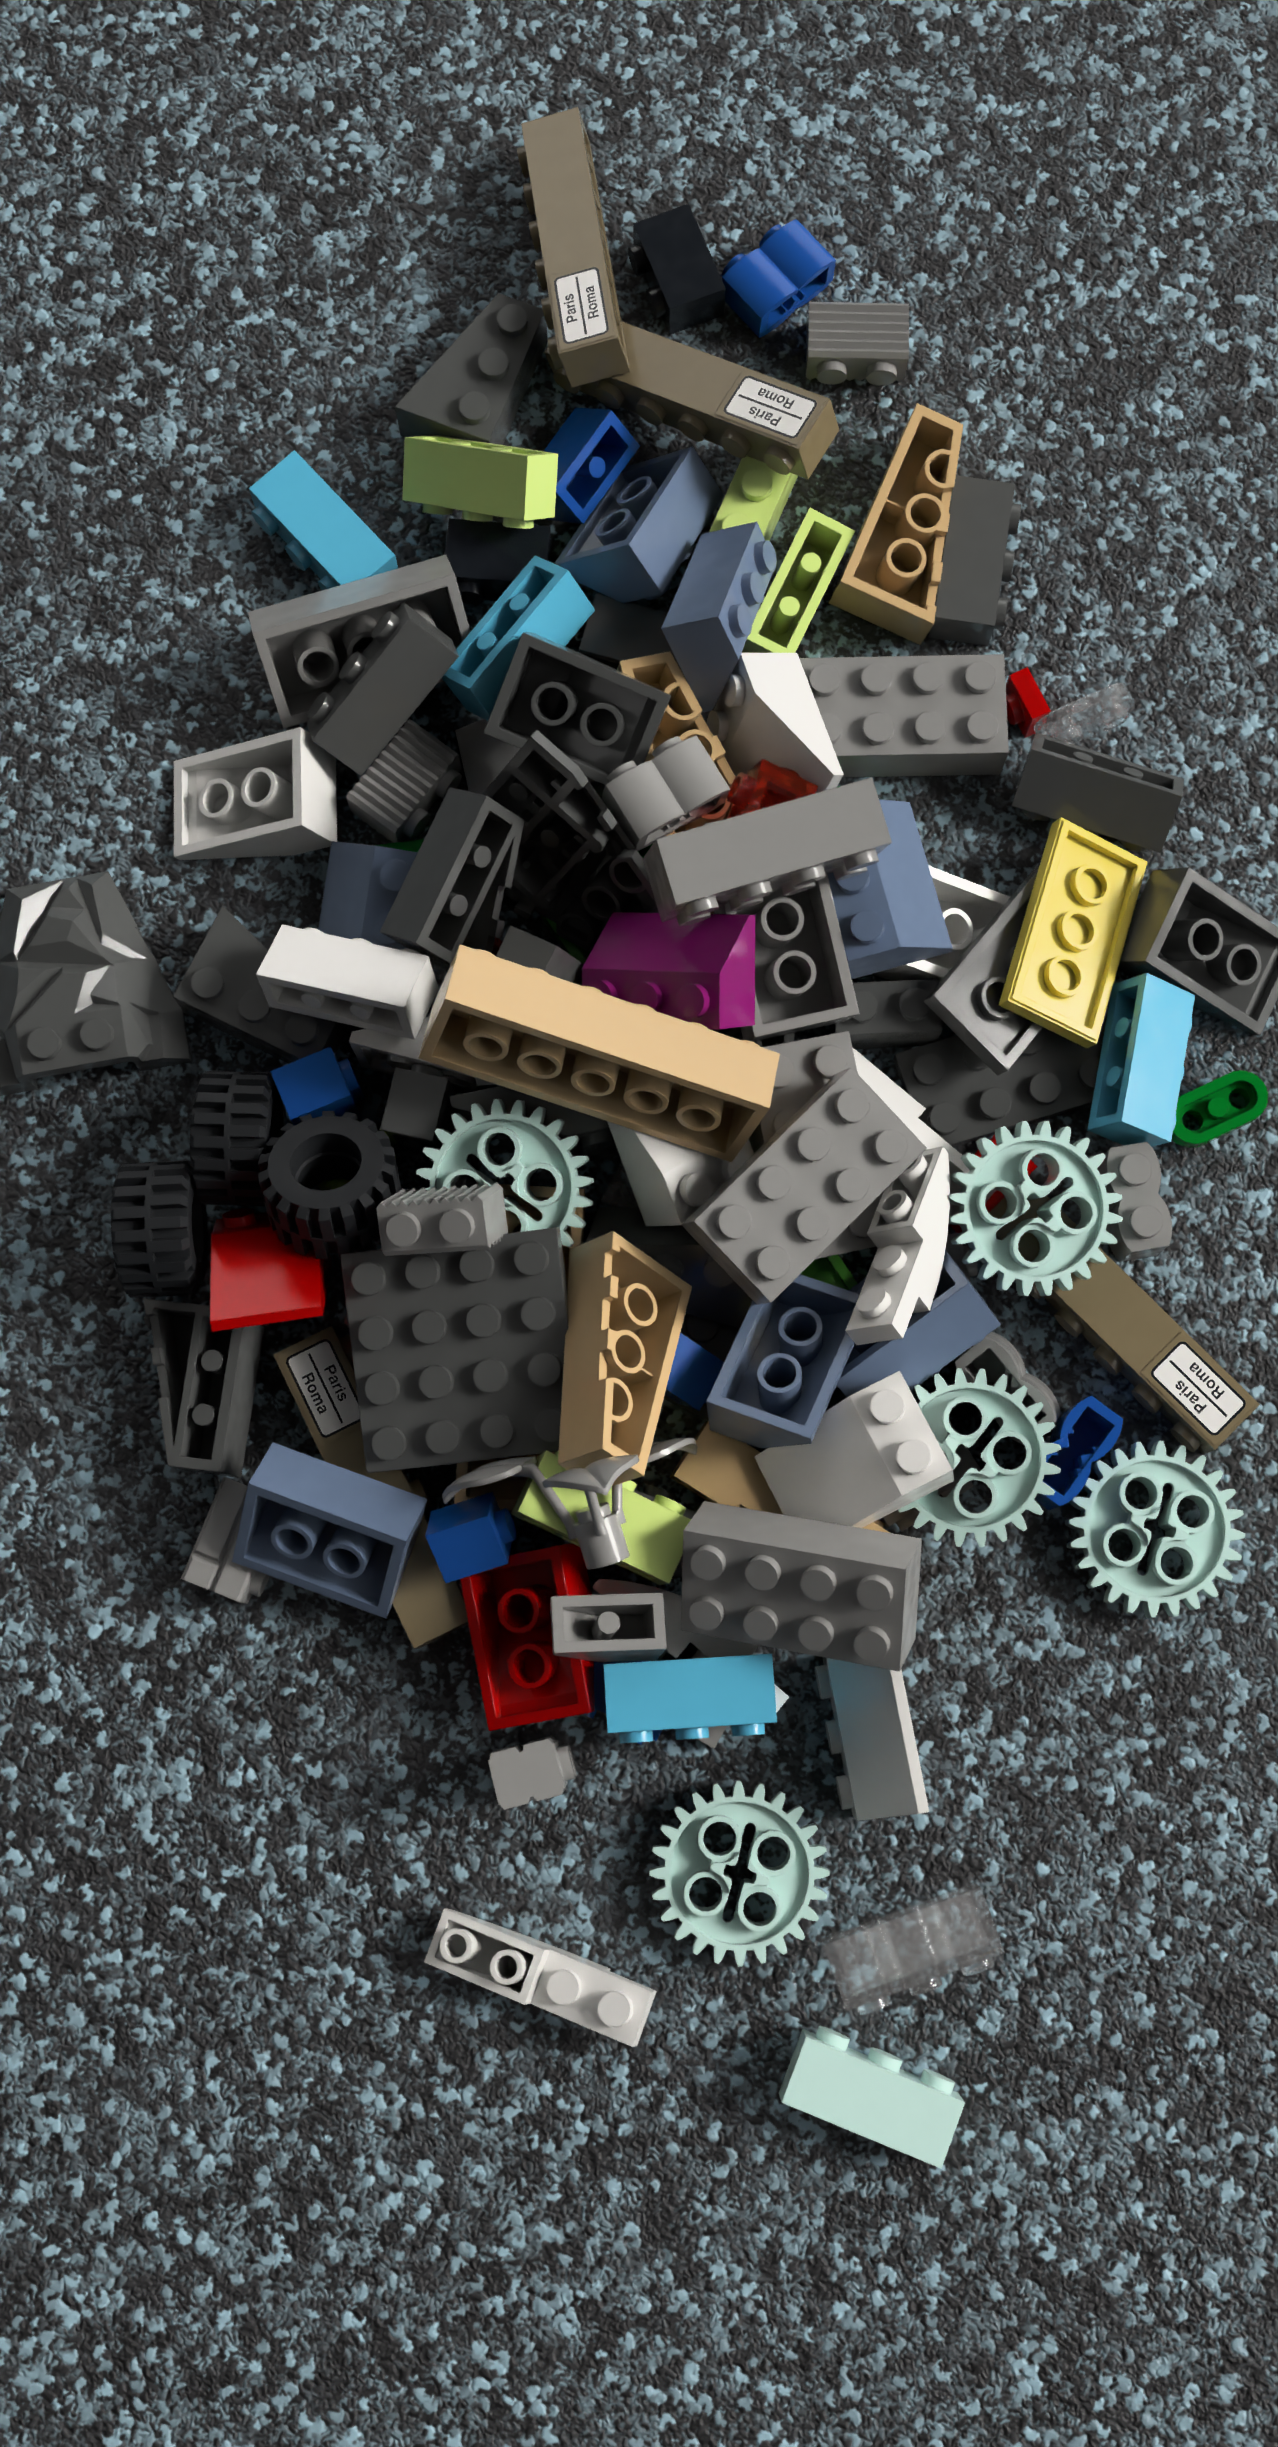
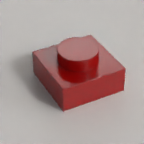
[1006,667,1051,738]

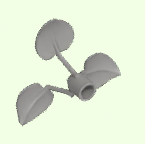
[442,1438,697,1569]

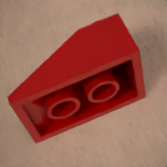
[210,1208,332,1332]
[460,1543,595,1731]

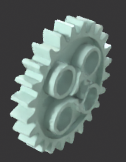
[416,1099,594,1247]
[948,1121,1123,1296]
[898,1368,1061,1547]
[1065,1441,1246,1618]
[649,1780,830,1967]

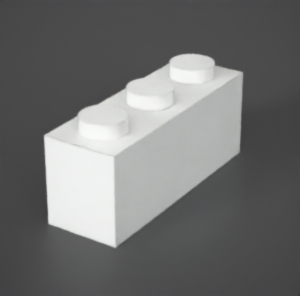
[256,924,439,1040]

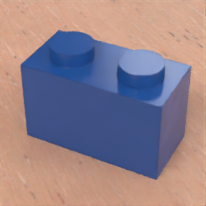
[544,407,640,524]
[270,1046,365,1126]

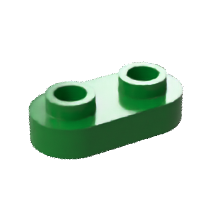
[1172,1070,1268,1148]

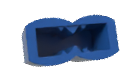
[722,219,836,338]
[1034,1396,1123,1510]

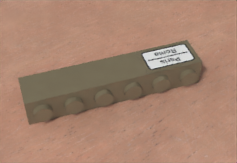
[517,107,630,388]
[544,321,839,479]
[989,1195,1260,1454]
[274,1326,469,1649]

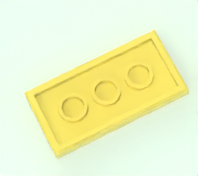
[999,817,1147,1048]

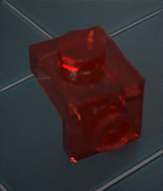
[727,759,818,818]

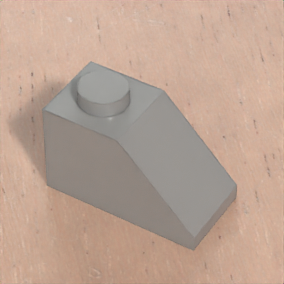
[550,1593,667,1662]

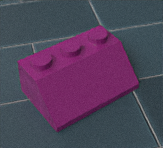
[582,912,755,1029]

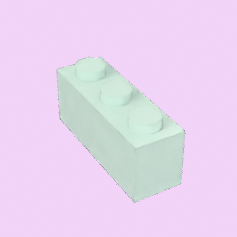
[779,2026,965,2169]

